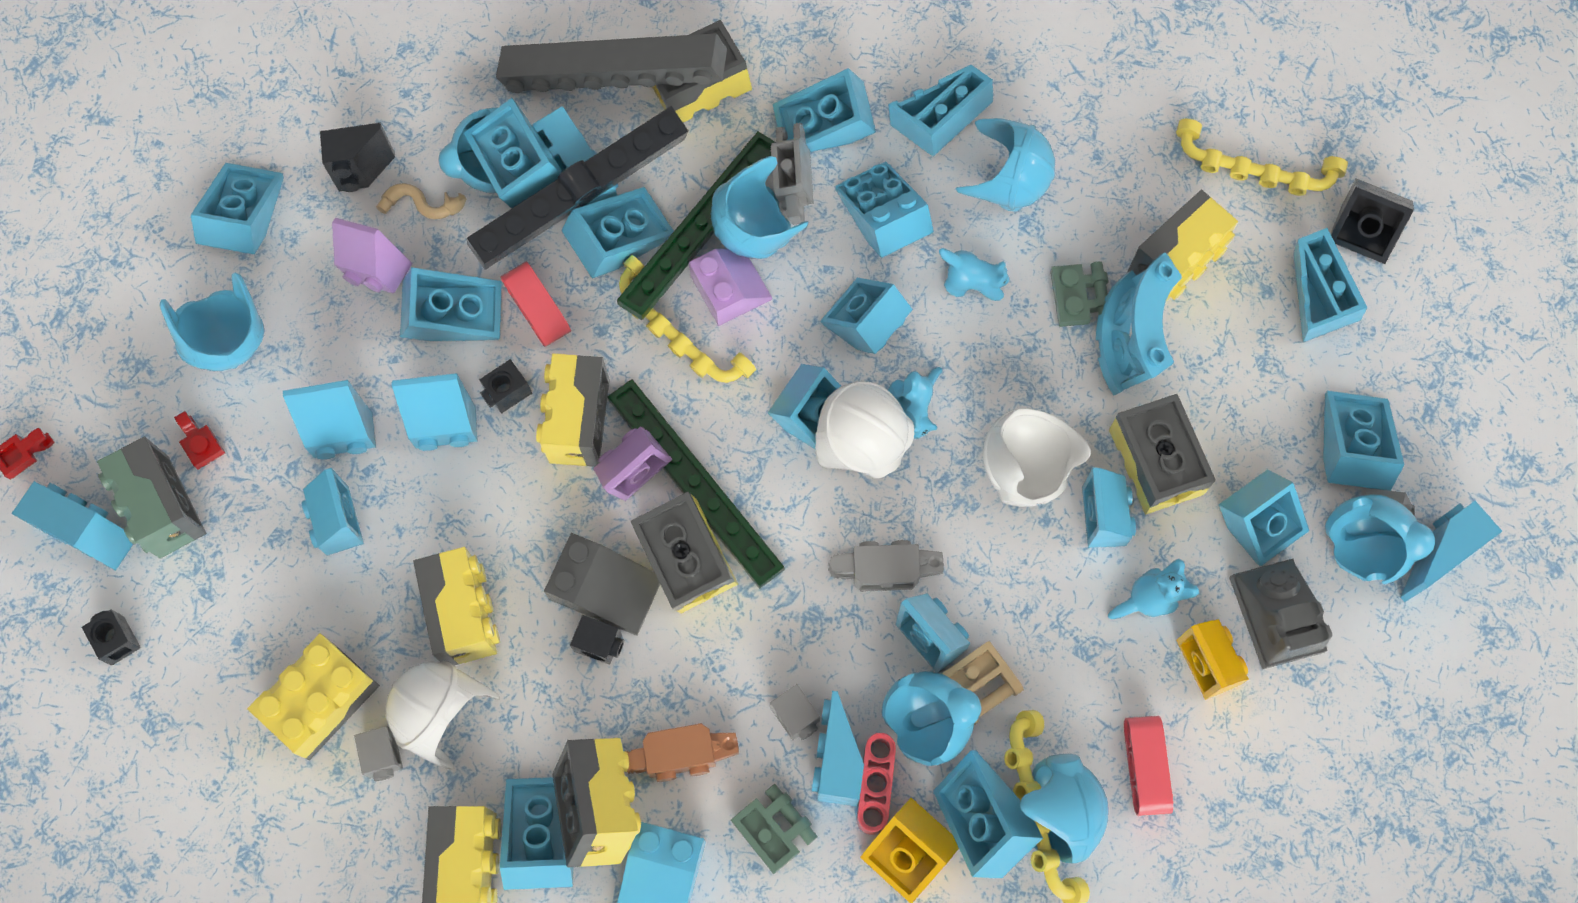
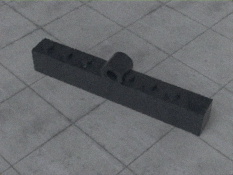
[467,106,688,270]

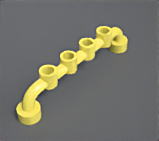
[1176,118,1348,196]
[619,255,757,383]
[1004,710,1090,903]

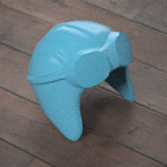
[955,118,1055,212]
[711,156,809,259]
[160,272,265,371]
[1020,753,1109,864]

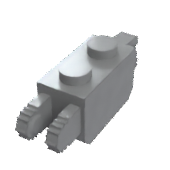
[771,123,814,225]
[828,540,944,592]

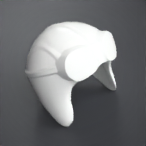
[815,381,914,479]
[983,408,1091,507]
[385,661,500,769]

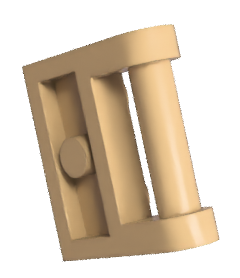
[942,641,1024,725]

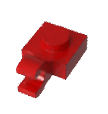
[174,411,225,470]
[0,428,55,480]

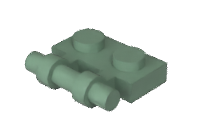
[1050,261,1109,327]
[731,784,818,874]

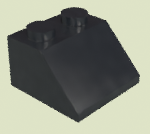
[320,123,395,192]
[1330,178,1414,264]

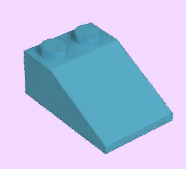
[772,68,876,152]
[464,98,562,208]
[191,163,284,255]
[561,187,674,279]
[400,267,502,341]
[392,373,478,451]
[283,380,376,460]
[1323,391,1405,491]
[1400,500,1502,602]
[895,593,970,673]
[933,750,1043,878]
[500,777,574,890]
[617,822,706,903]

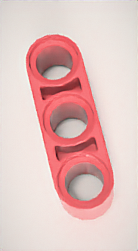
[500,261,571,347]
[1124,716,1173,816]
[857,733,896,835]

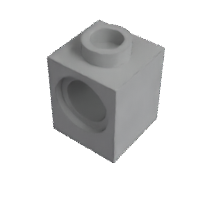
[770,684,820,741]
[354,726,403,781]

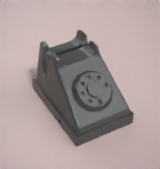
[1229,559,1332,670]

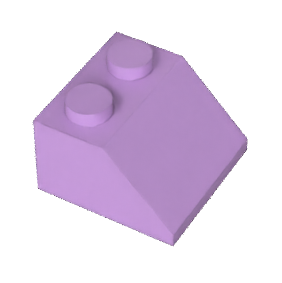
[332,218,413,293]
[689,249,772,326]
[593,426,672,501]

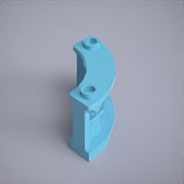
[1096,253,1182,396]

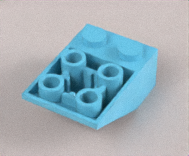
[835,162,934,258]
[812,691,864,807]

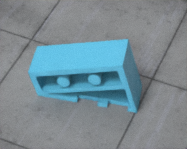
[888,65,993,157]
[532,106,619,206]
[1293,228,1367,343]
[11,481,133,571]

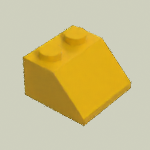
[1176,619,1249,700]
[860,798,959,903]

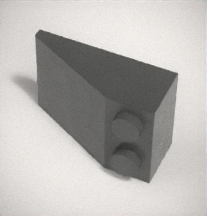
[544,533,660,636]

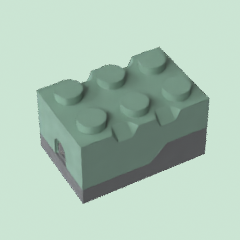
[97,436,207,559]

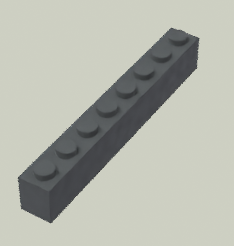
[496,33,727,93]

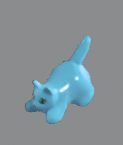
[939,248,1010,301]
[888,367,942,439]
[1108,559,1199,619]

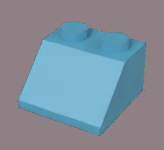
[820,277,913,354]
[768,364,841,450]
[301,468,364,556]
[1082,468,1136,548]
[1219,469,1310,566]

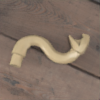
[376,183,467,220]

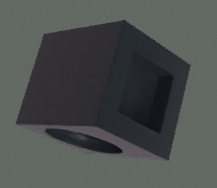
[479,359,532,414]
[81,609,141,666]
[570,615,624,665]

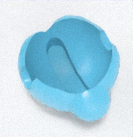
[438,107,497,193]
[1325,494,1435,585]
[882,671,982,766]

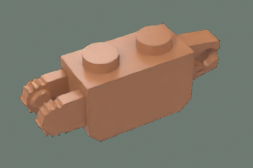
[625,723,739,782]

